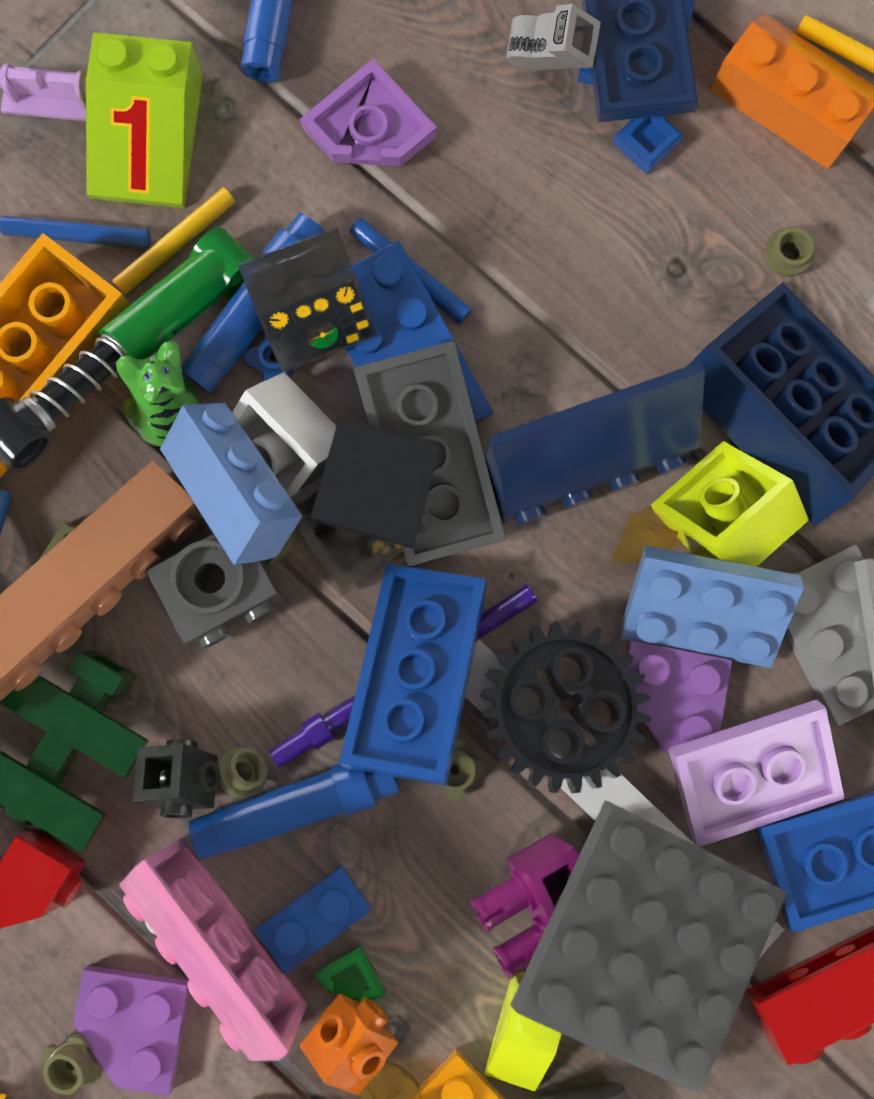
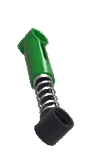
[0,227,259,473]

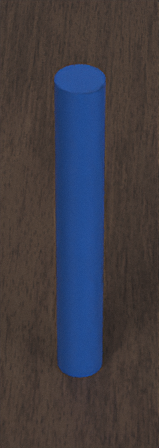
[0,215,151,249]
[349,217,473,325]

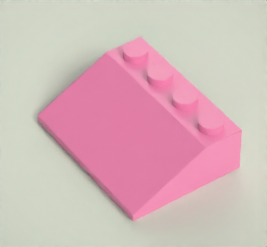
[119,837,308,1061]

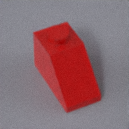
[0,830,86,929]

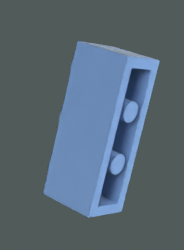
[160,403,302,565]

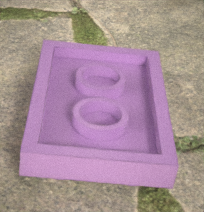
[668,699,845,847]

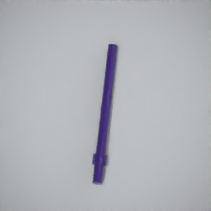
[269,585,538,768]

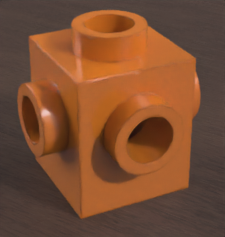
[299,993,399,1095]

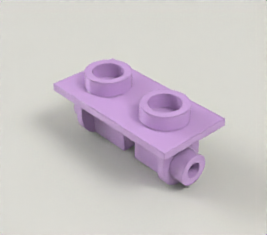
[0,63,87,121]

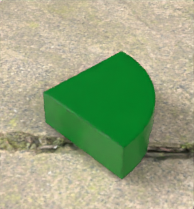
[314,944,386,1001]

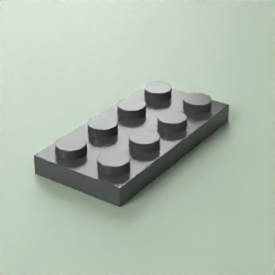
[353,341,506,567]

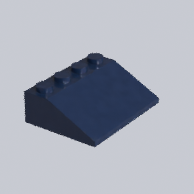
[688,282,874,526]
[485,362,705,526]

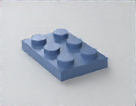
[620,545,804,668]

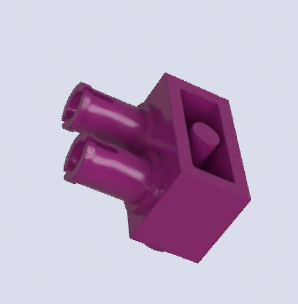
[470,834,579,980]

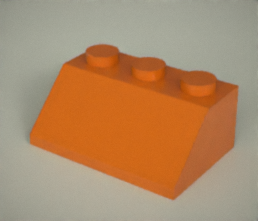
[710,13,874,169]

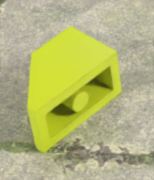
[484,971,562,1091]

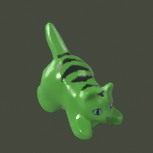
[116,341,199,447]

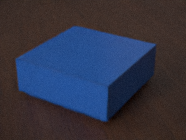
[613,116,684,174]

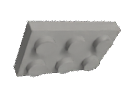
[785,544,874,726]

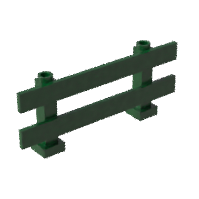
[0,650,149,853]

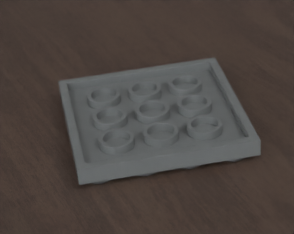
[510,800,788,1095]

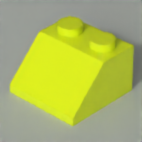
[651,441,809,567]

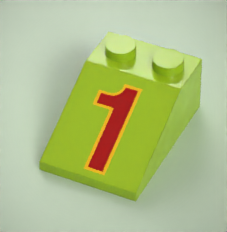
[86,32,203,208]

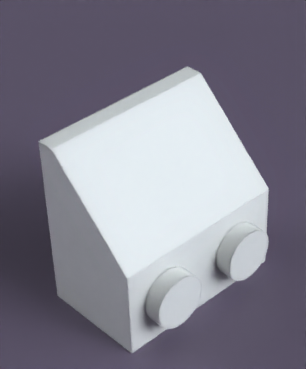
[232,372,336,506]

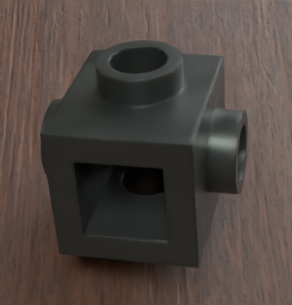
[132,739,219,819]

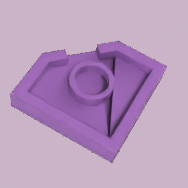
[300,59,437,167]
[626,640,732,753]
[73,965,190,1096]

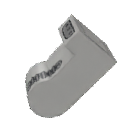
[506,3,601,70]

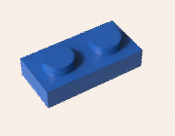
[255,864,372,974]

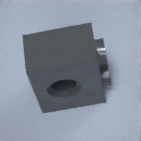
[146,534,283,649]

